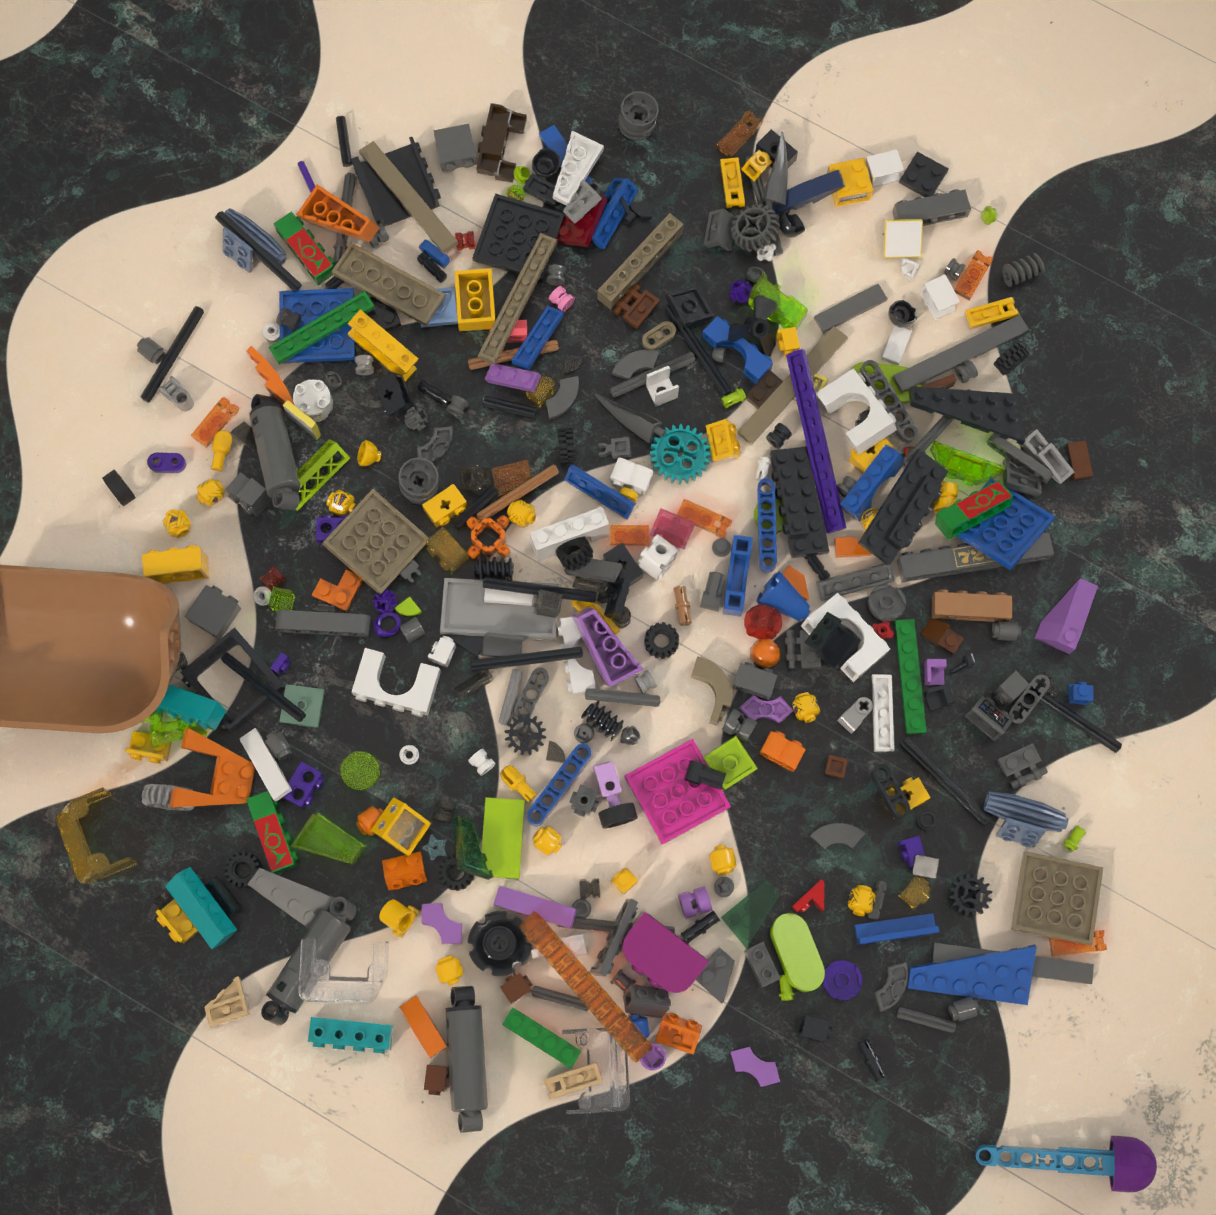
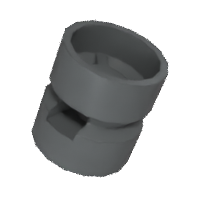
[722,708,758,743]

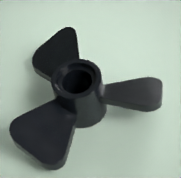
[728,295,777,355]

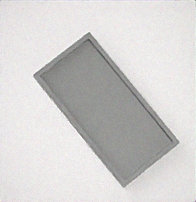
[440,578,559,640]

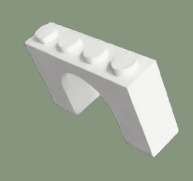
[816,368,897,455]
[530,507,609,562]
[801,593,890,682]
[352,648,441,717]

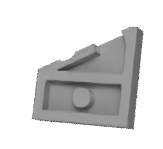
[563,180,602,224]

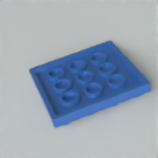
[279,288,355,363]
[956,478,1055,570]

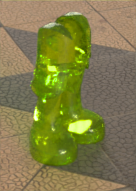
[149,713,207,747]

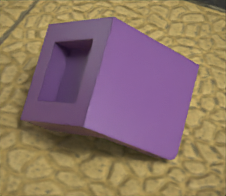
[924,659,947,686]

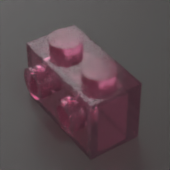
[650,508,695,550]

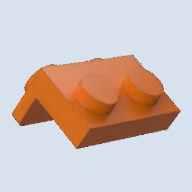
[382,851,427,890]

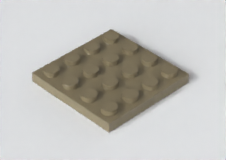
[322,489,430,595]
[1011,851,1103,946]

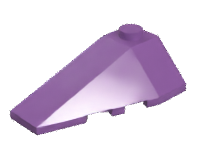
[1034,578,1098,654]

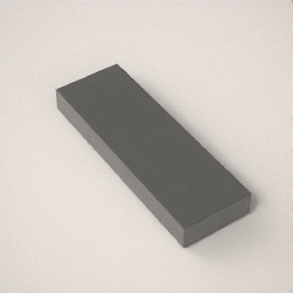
[564,559,623,582]

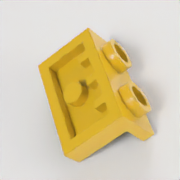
[706,419,741,462]
[125,731,173,764]
[156,899,198,944]

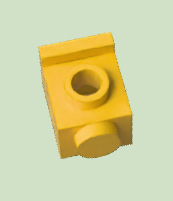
[741,150,772,182]
[776,327,800,358]
[610,868,638,896]

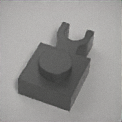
[598,437,632,459]

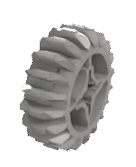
[142,784,194,811]

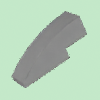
[1019,429,1074,484]

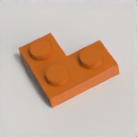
[312,570,363,613]

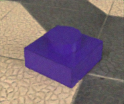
[270,652,291,676]

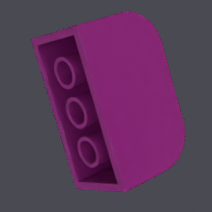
[622,910,709,993]

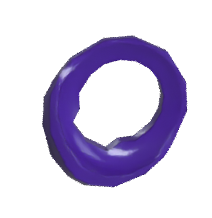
[374,612,401,637]

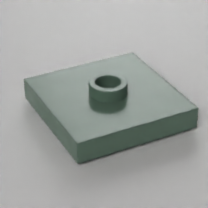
[279,684,325,728]

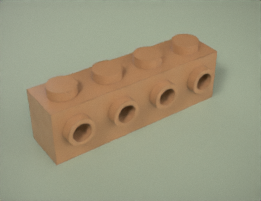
[932,589,1012,622]

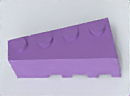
[572,607,643,687]

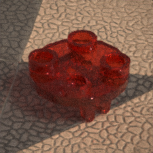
[744,604,782,640]

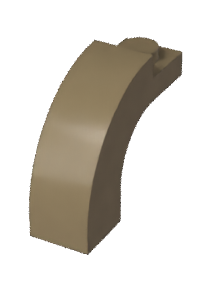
[691,656,732,726]

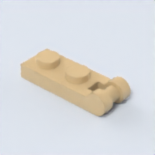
[544,1062,603,1100]

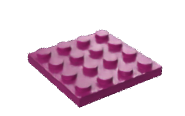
[624,739,731,845]

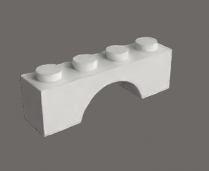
[557,617,596,697]

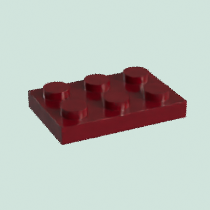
[557,193,607,247]

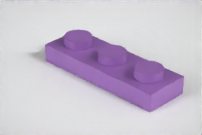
[485,364,541,392]

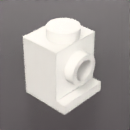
[428,636,456,668]

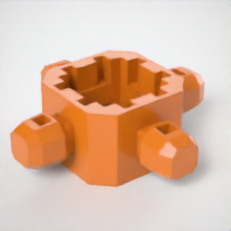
[467,515,511,559]

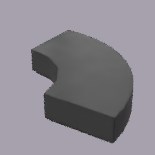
[612,349,659,380]
[546,376,579,420]
[417,426,453,463]
[810,823,866,849]
[874,962,909,1012]

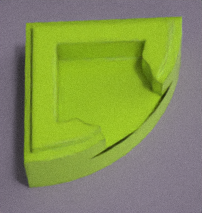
[395,597,422,616]

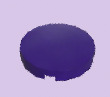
[822,960,862,1001]

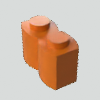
[759,731,806,772]

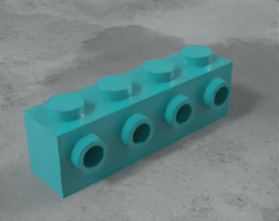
[155,685,227,730]
[165,867,237,949]
[308,1017,393,1054]

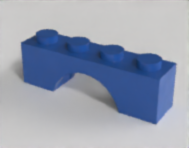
[702,316,773,384]
[840,444,904,522]
[722,535,753,617]

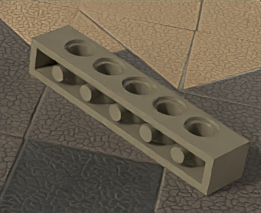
[597,213,684,310]

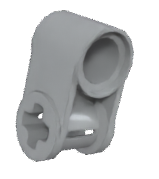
[158,376,194,411]
[837,697,873,734]

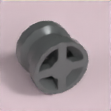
[943,258,966,281]
[546,264,566,286]
[955,360,978,383]
[446,395,469,418]
[837,476,856,498]

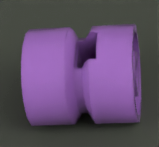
[678,886,712,919]
[639,1043,666,1070]

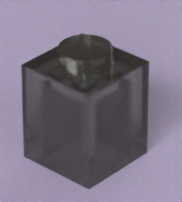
[532,590,563,618]

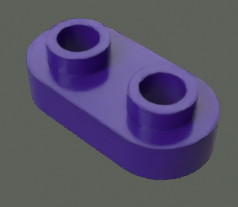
[147,452,186,473]

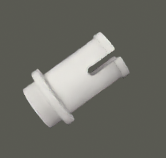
[755,457,772,481]

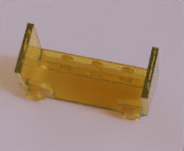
[56,787,137,884]

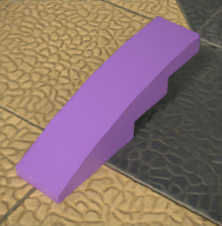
[493,886,577,929]

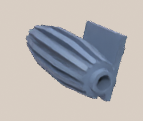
[222,208,287,273]
[983,791,1069,847]

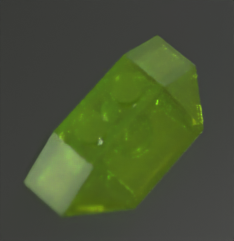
[930,440,1006,486]

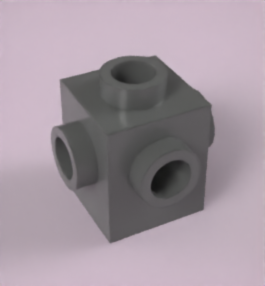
[569,784,599,817]

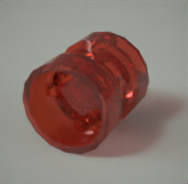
[455,231,475,251]
[259,565,286,592]

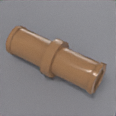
[673,586,692,626]

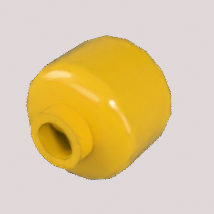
[532,826,562,855]
[709,845,737,875]
[435,954,464,986]

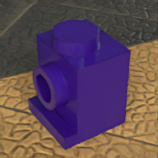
[897,836,925,868]

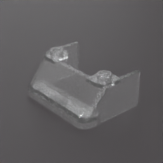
[299,938,389,1004]
[562,1027,630,1114]

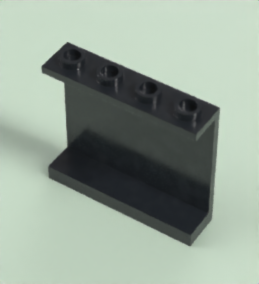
[351,137,441,227]

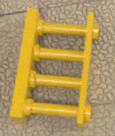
[348,310,418,382]

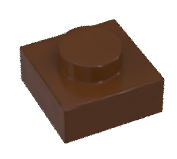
[824,755,848,779]

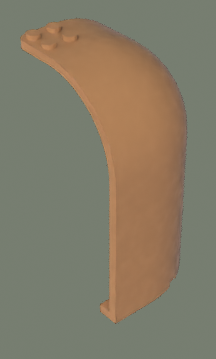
[0,565,181,733]

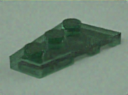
[453,815,494,880]
[721,880,780,949]

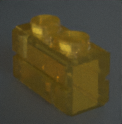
[426,527,469,573]

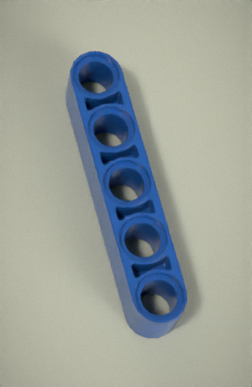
[757,478,777,573]
[527,744,591,827]

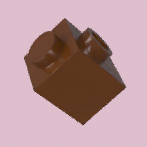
[500,972,533,1004]
[424,1065,450,1096]

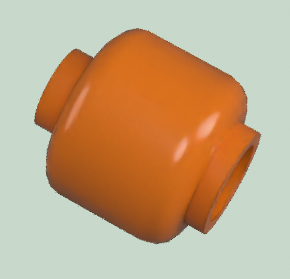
[356,806,384,836]

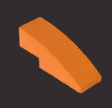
[399,995,448,1058]

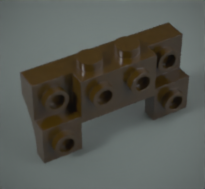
[476,103,527,183]

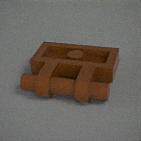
[613,284,660,330]

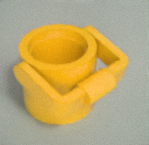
[379,899,419,938]

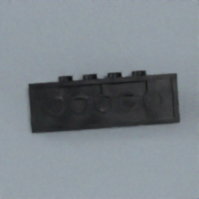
[770,446,830,558]
[858,449,949,565]

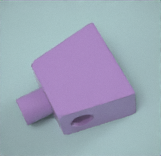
[593,761,622,807]

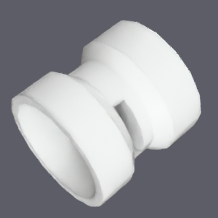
[468,749,496,776]

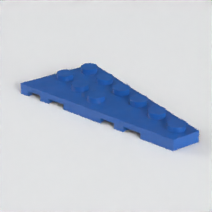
[907,945,1036,1005]

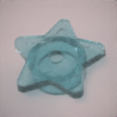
[422,835,447,861]

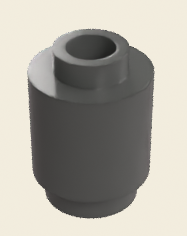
[137,337,166,364]
[992,621,1021,641]
[265,731,292,761]
[948,997,980,1022]

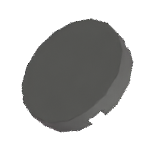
[868,584,906,622]

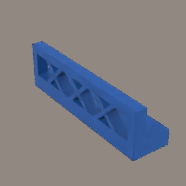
[591,178,638,249]
[854,913,940,945]

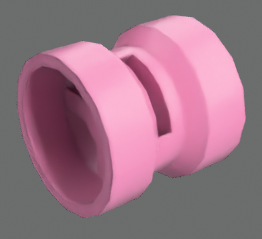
[549,286,575,312]

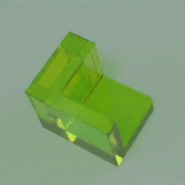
[268,587,295,611]

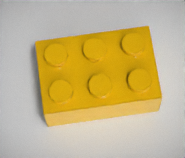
[454,268,496,331]
[142,545,209,584]

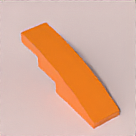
[246,346,295,405]

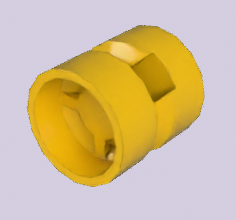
[932,482,959,513]

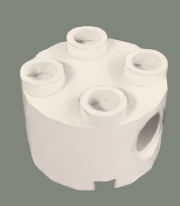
[293,380,333,422]
[637,534,680,580]

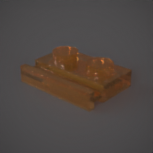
[491,460,532,496]

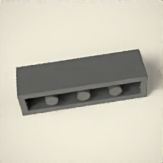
[892,189,971,226]

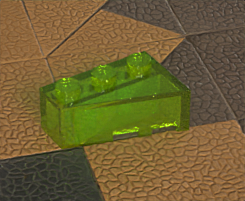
[748,272,808,330]
[291,813,366,864]

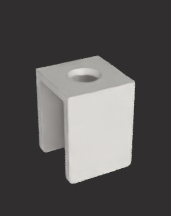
[865,150,904,188]
[920,275,960,320]
[646,366,679,407]

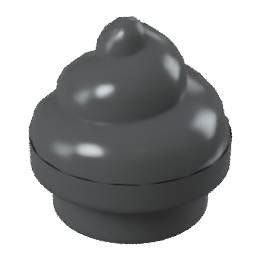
[620,726,640,745]

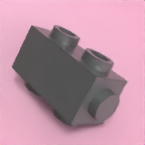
[623,984,671,1018]

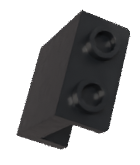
[804,612,861,671]

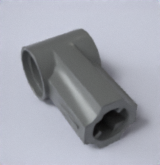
[700,572,725,612]

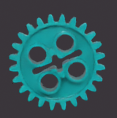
[650,424,711,485]

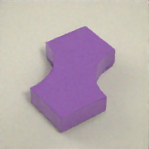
[739,695,794,724]
[422,903,462,944]
[730,1047,780,1087]

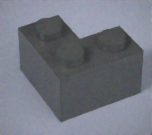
[226,472,272,517]

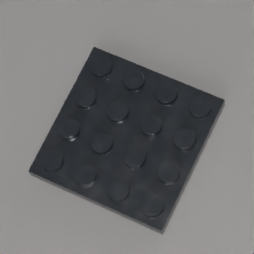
[472,193,565,281]

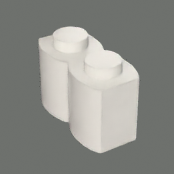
[610,458,654,496]

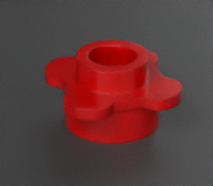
[872,621,894,640]

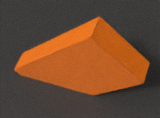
[834,537,872,558]
[783,565,809,601]

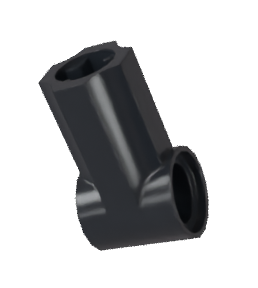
[684,760,726,790]

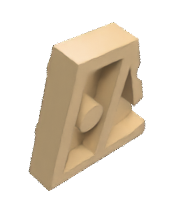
[204,976,250,1028]

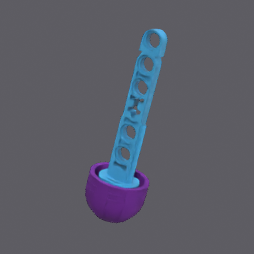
[975,1136,1157,1192]

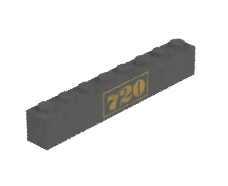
[897,533,1054,583]

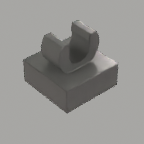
[399,560,421,583]

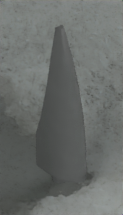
[762,131,788,209]
[595,393,666,444]

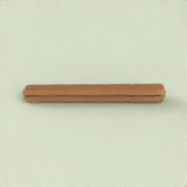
[468,340,559,370]
[476,464,559,522]

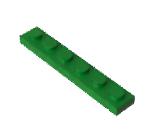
[269,291,375,364]
[894,619,926,735]

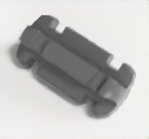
[311,604,335,613]

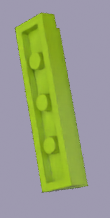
[295,439,350,511]

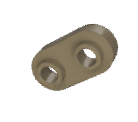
[642,321,676,350]

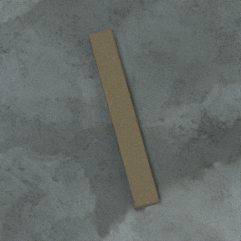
[359,141,458,254]
[478,233,557,365]
[737,326,848,445]

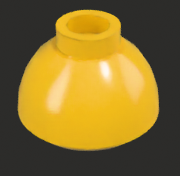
[357,440,381,466]

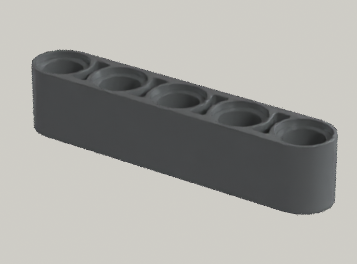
[860,360,918,443]
[275,610,371,637]

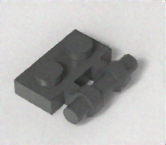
[785,630,821,669]
[997,743,1048,789]

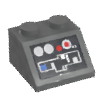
[965,696,1013,741]

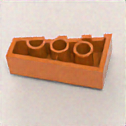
[296,184,379,243]

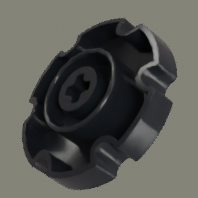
[468,911,532,976]

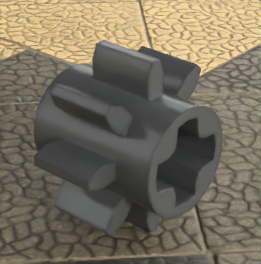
[404,407,428,431]

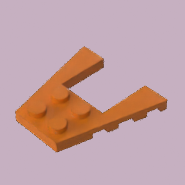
[169,728,255,808]

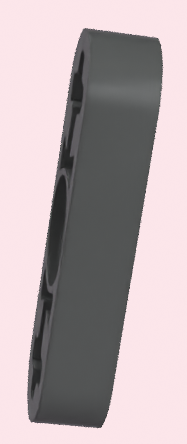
[514,668,549,719]
[1009,674,1050,723]

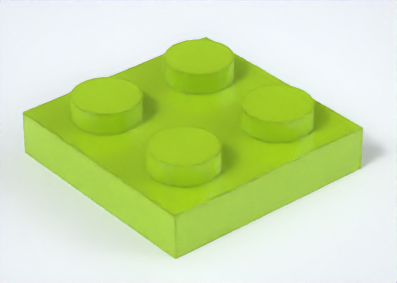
[703,735,758,790]

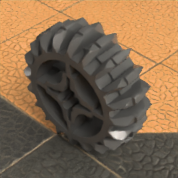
[731,203,780,252]

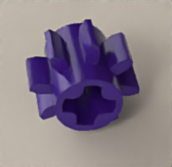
[729,280,752,303]
[372,589,398,614]

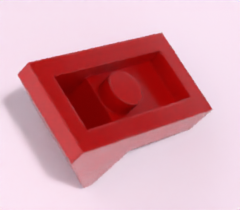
[791,879,824,913]

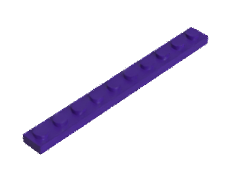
[786,349,847,534]

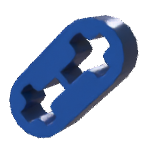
[419,239,451,268]

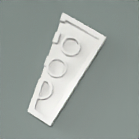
[553,131,604,206]

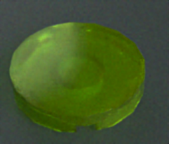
[341,751,380,791]

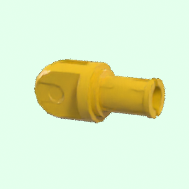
[210,430,233,472]
[500,765,537,803]

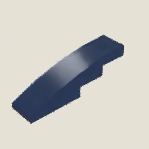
[772,170,845,216]

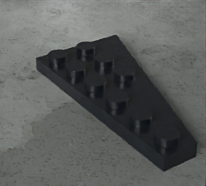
[908,386,1025,445]

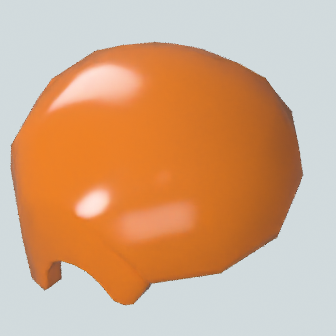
[750,639,781,668]

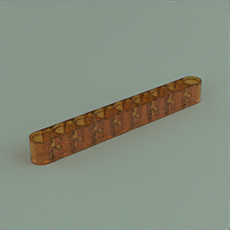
[519,911,652,1062]

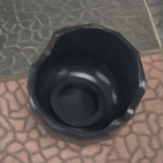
[532,148,560,178]
[779,210,805,238]
[888,300,917,328]

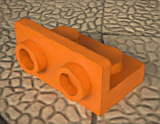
[655,1013,702,1055]

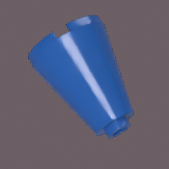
[756,571,811,621]

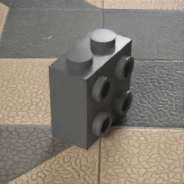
[433,124,477,171]
[184,585,241,640]

